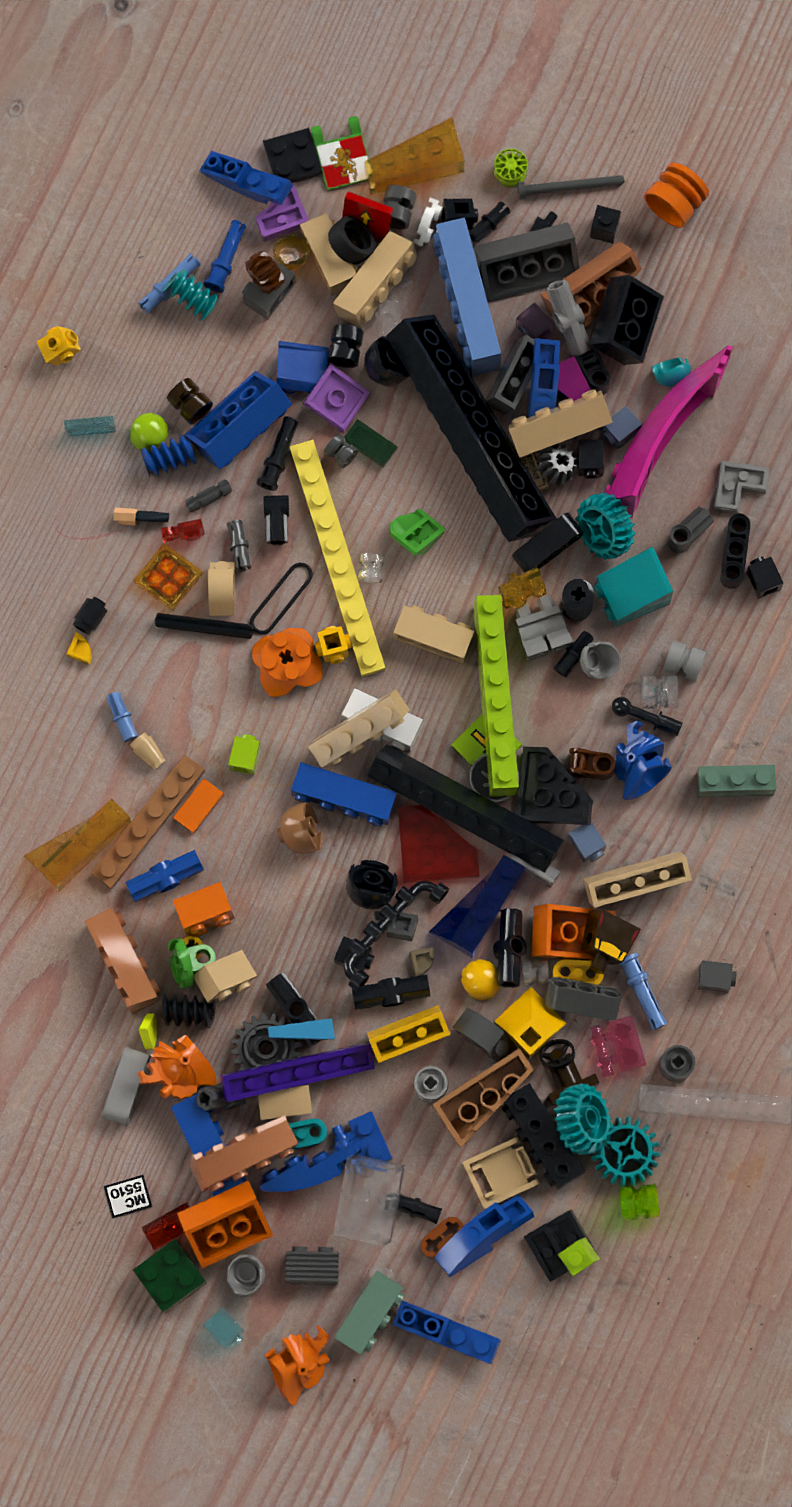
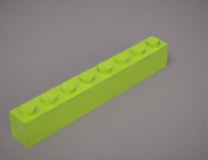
[473,595,519,797]

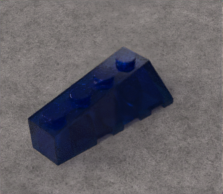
[429,855,526,958]

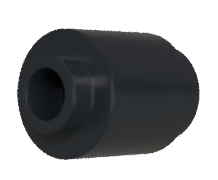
[73,597,108,635]

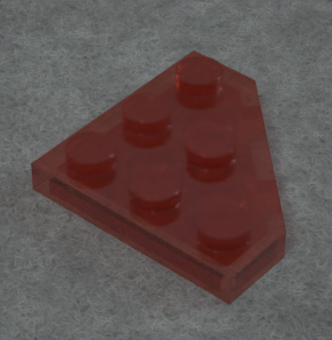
[398,805,480,883]

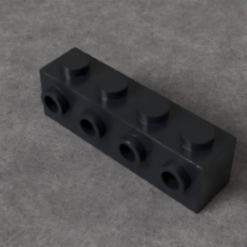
[502,1083,585,1190]

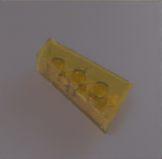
[364,117,465,195]

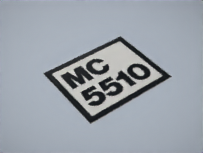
[104,1175,152,1219]

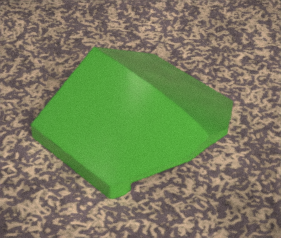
[389,509,446,556]

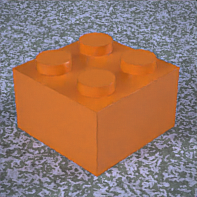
[173,882,234,938]

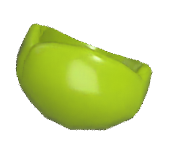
[129,413,168,451]

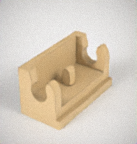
[258,1084,312,1120]

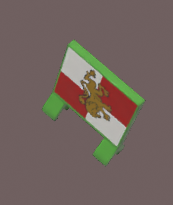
[311,116,374,191]

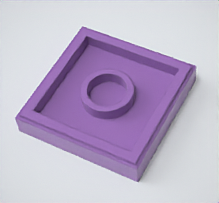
[303,364,371,433]

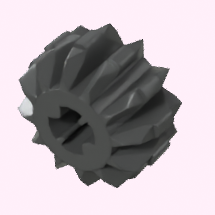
[536,444,579,486]

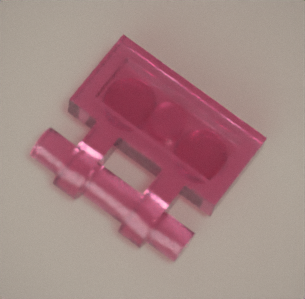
[590,1015,647,1077]

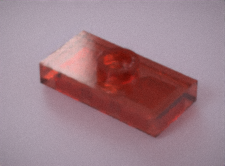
[141,1202,190,1250]

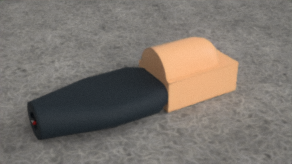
[113,507,169,526]

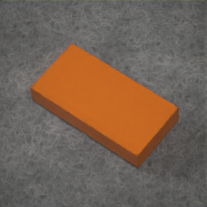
[173,778,224,834]

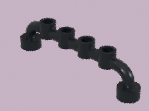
[343,881,449,992]

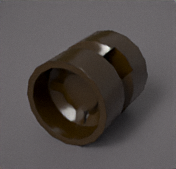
[167,378,213,425]

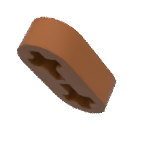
[421,1217,463,1258]

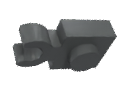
[374,911,418,942]

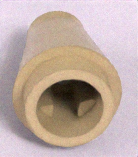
[130,732,166,770]

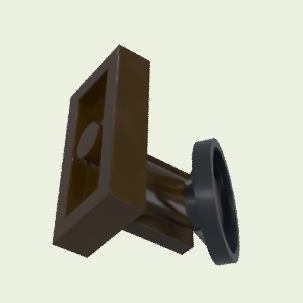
[539,1039,600,1106]

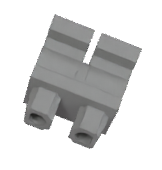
[515,595,573,662]

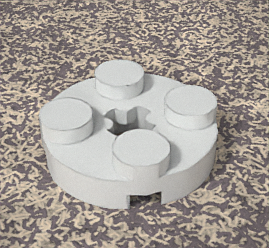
[413,197,442,247]

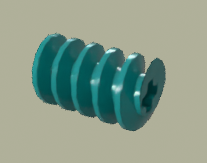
[163,269,218,321]

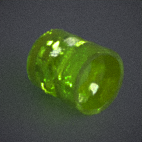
[619,1184,660,1221]

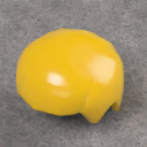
[461,959,500,1001]

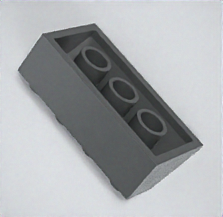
[474,222,579,302]

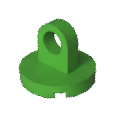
[168,937,216,989]

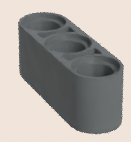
[544,977,623,1020]

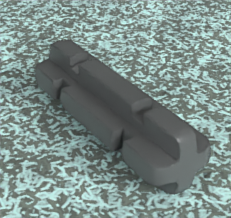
[185,480,232,512]

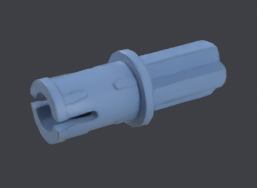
[106,692,138,742]

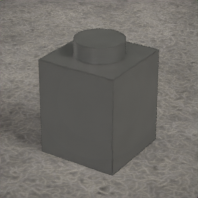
[698,960,737,993]

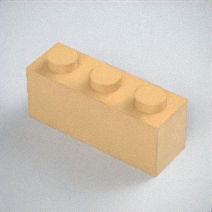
[300,213,359,296]
[393,605,474,665]

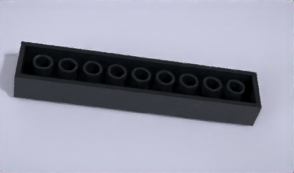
[386,314,557,542]

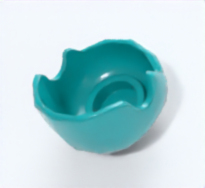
[651,357,691,387]

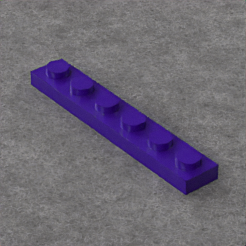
[220,1042,375,1102]

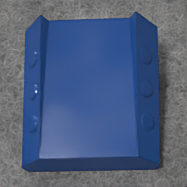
[277,341,329,394]

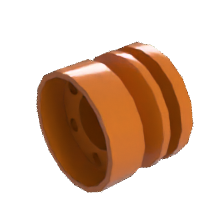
[644,162,709,228]

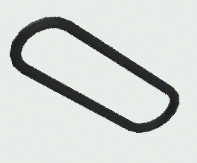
[250,562,313,634]

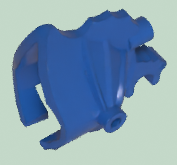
[615,721,672,800]

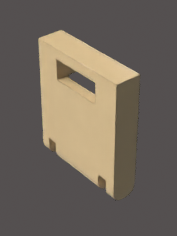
[462,1137,540,1210]

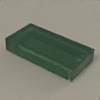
[344,419,398,468]

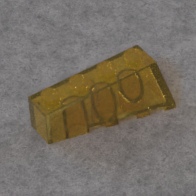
[24,798,132,892]

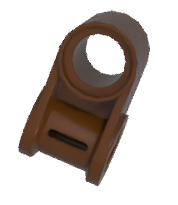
[567,748,615,780]

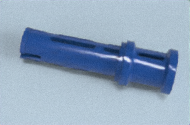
[203,220,246,293]

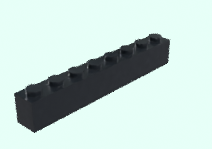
[367,744,563,873]

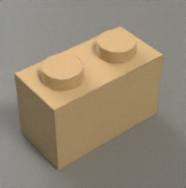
[193,950,257,1002]

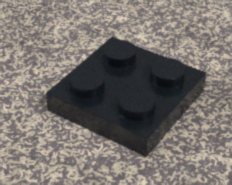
[263,128,323,183]

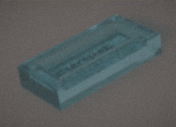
[64,416,116,437]

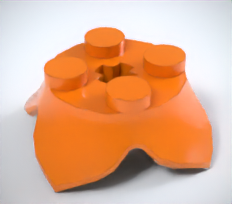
[252,628,323,697]

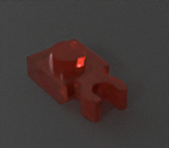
[161,519,205,542]

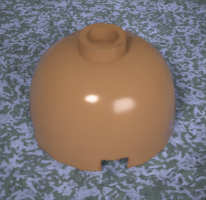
[277,802,322,854]

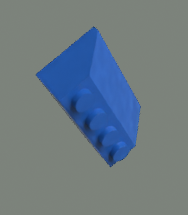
[184,371,292,469]

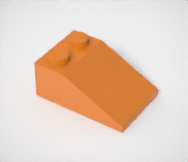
[531,904,615,960]

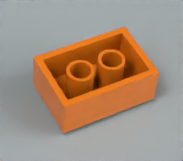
[177,1180,274,1268]

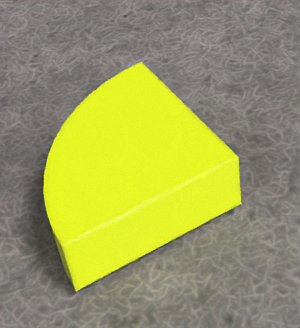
[138,1013,157,1049]

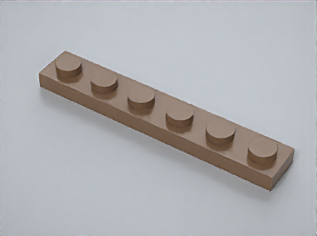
[91,755,205,890]

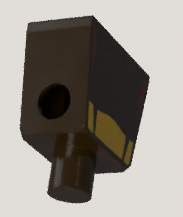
[581,908,641,974]

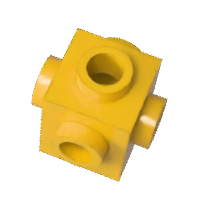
[36,326,81,365]
[314,626,352,664]

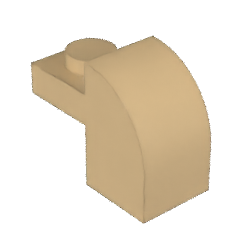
[208,561,235,616]

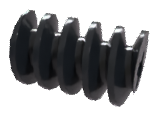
[561,579,594,621]
[162,993,216,1029]

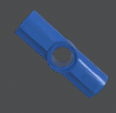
[126,850,204,903]

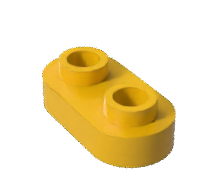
[552,959,604,985]

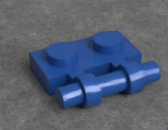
[332,1111,393,1176]

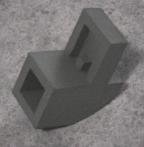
[452,1007,515,1062]

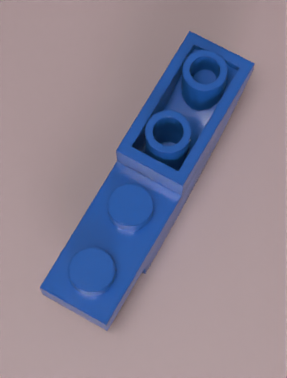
[199,151,293,205]
[527,339,560,418]
[259,1136,360,1192]
[435,1194,534,1277]
[393,1300,501,1365]

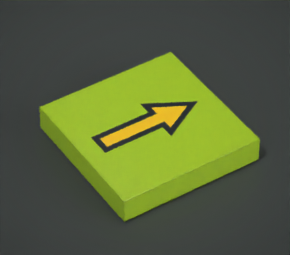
[451,713,522,766]

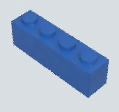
[291,762,397,827]
[171,1094,247,1196]

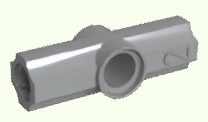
[546,280,591,356]

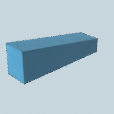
[267,1018,335,1040]

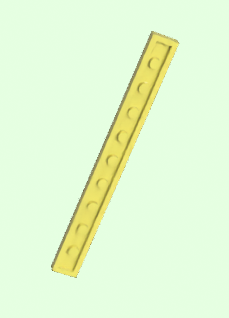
[290,440,386,677]

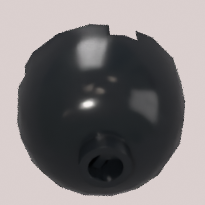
[364,336,409,387]
[346,860,398,910]

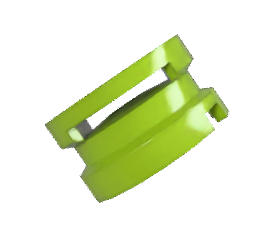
[494,149,528,187]

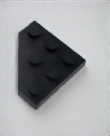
[516,746,593,825]

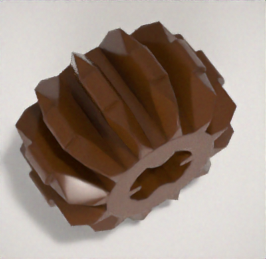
[245,251,285,294]

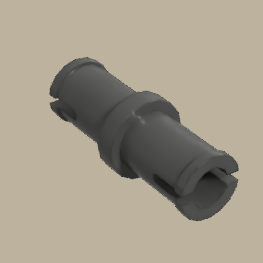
[227,520,251,572]

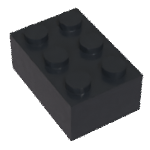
[589,275,664,365]

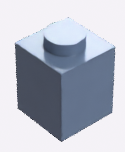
[602,406,642,449]
[568,821,606,862]

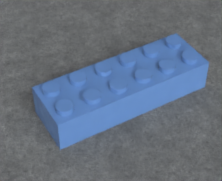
[433,218,501,376]

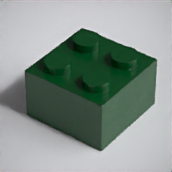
[133,1239,207,1314]

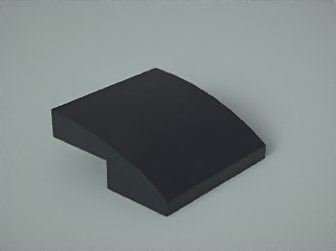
[524,1209,598,1282]

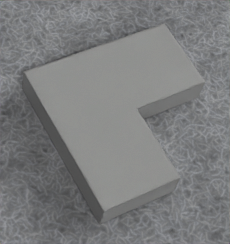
[713,461,770,513]

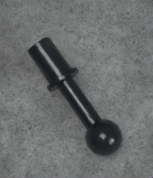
[612,697,683,736]

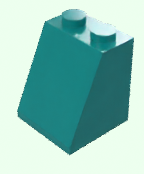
[593,547,673,627]

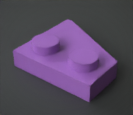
[255,183,309,242]

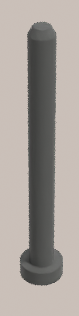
[517,175,624,199]

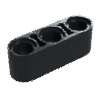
[512,513,584,576]
[720,513,751,589]

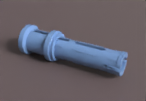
[618,953,668,1030]

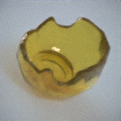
[272,234,310,271]

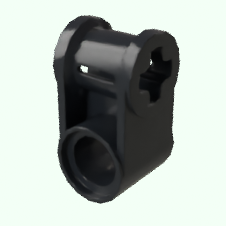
[572,347,610,395]

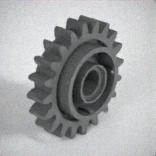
[231,1013,302,1071]

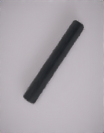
[155,613,253,639]

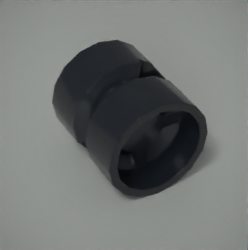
[327,324,364,368]

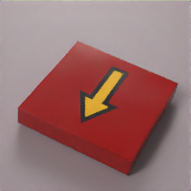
[342,192,393,243]

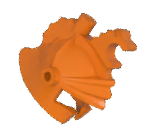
[137,1035,217,1100]
[264,1325,330,1406]

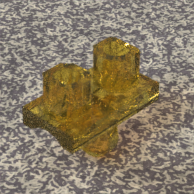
[498,567,547,609]

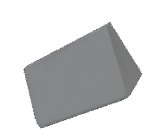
[508,853,560,887]

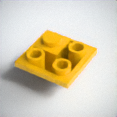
[494,987,567,1059]

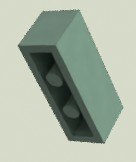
[697,765,776,798]
[334,1270,405,1355]

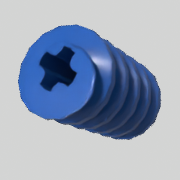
[141,435,196,478]

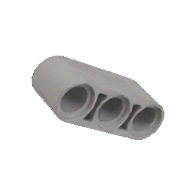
[102,1047,151,1126]

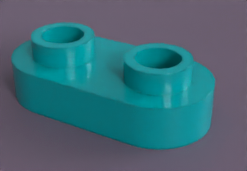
[289,1118,327,1150]

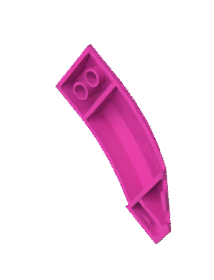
[604,345,733,518]

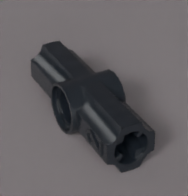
[493,908,527,988]
[266,972,321,1048]
[352,975,431,1010]

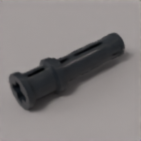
[256,416,299,491]

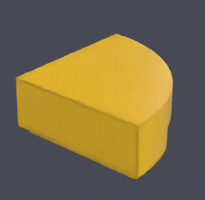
[66,632,92,665]

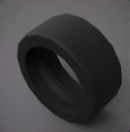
[328,216,376,265]

